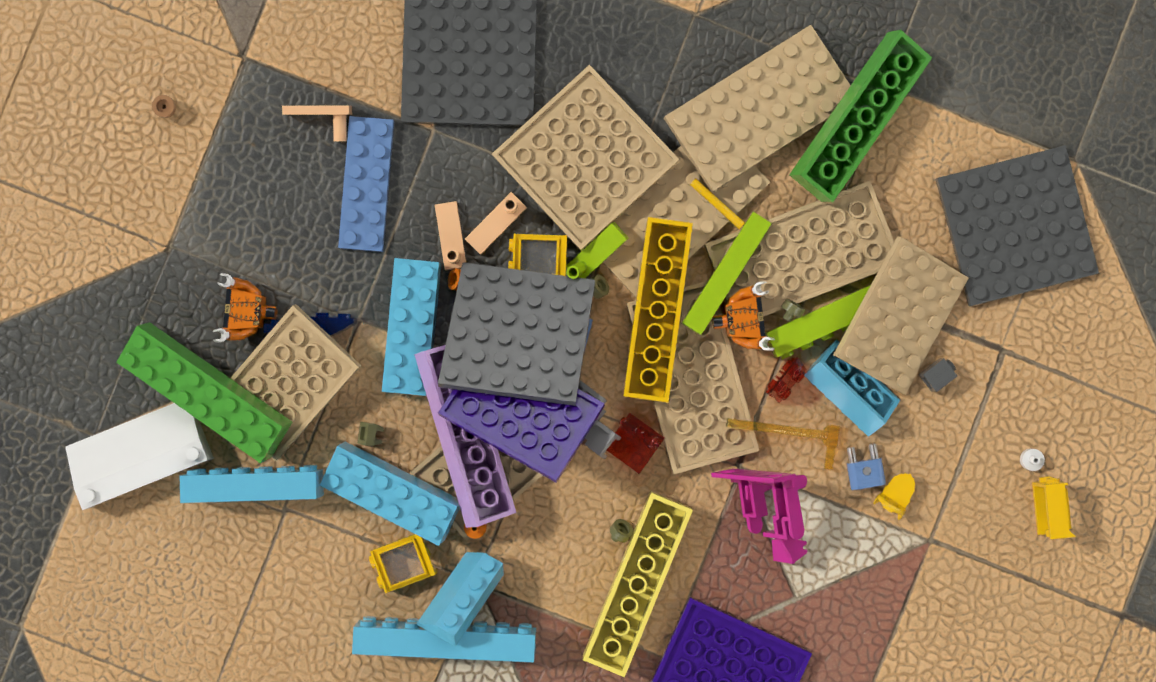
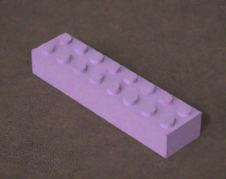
[414,345,516,528]

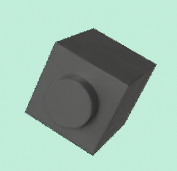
[918,358,957,392]

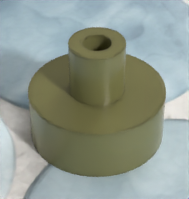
[590,275,609,299]
[782,298,805,322]
[610,519,633,542]

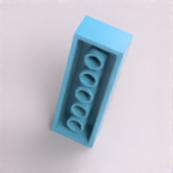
[382,258,441,396]
[320,441,460,546]
[180,465,324,503]

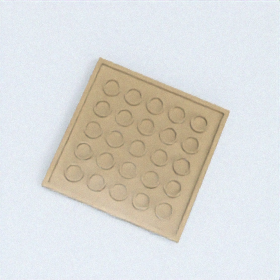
[492,65,680,251]

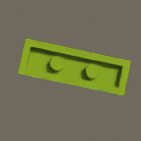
[566,222,629,279]

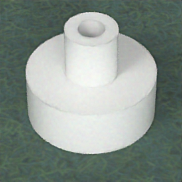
[1020,448,1045,471]

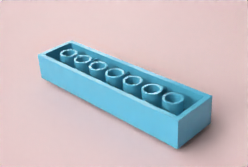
[352,616,536,662]

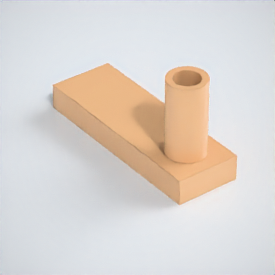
[282,106,352,141]
[465,192,527,255]
[435,201,467,271]

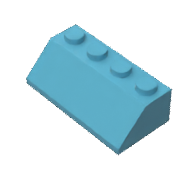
[804,339,900,437]
[417,552,504,647]

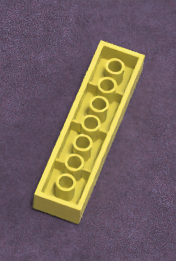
[583,491,693,677]

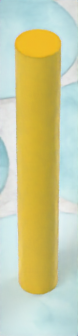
[690,178,745,229]

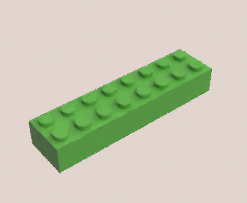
[789,30,932,202]
[116,322,293,463]

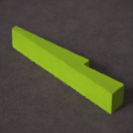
[681,212,772,335]

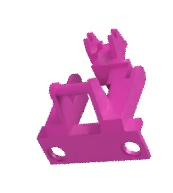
[711,468,808,564]

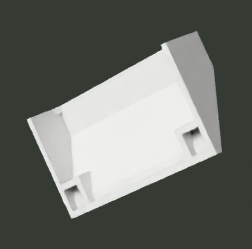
[66,403,214,510]

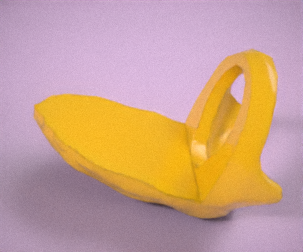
[873,473,915,520]

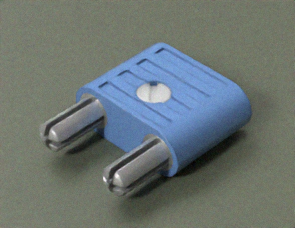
[847,443,886,490]

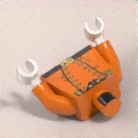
[213,273,277,342]
[712,281,775,351]

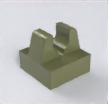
[357,421,384,446]

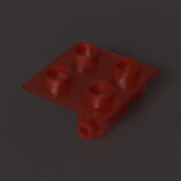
[765,357,807,403]
[607,412,665,474]

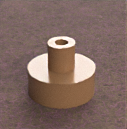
[152,95,176,118]

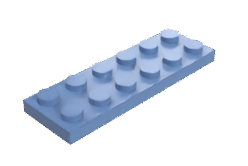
[338,116,394,252]

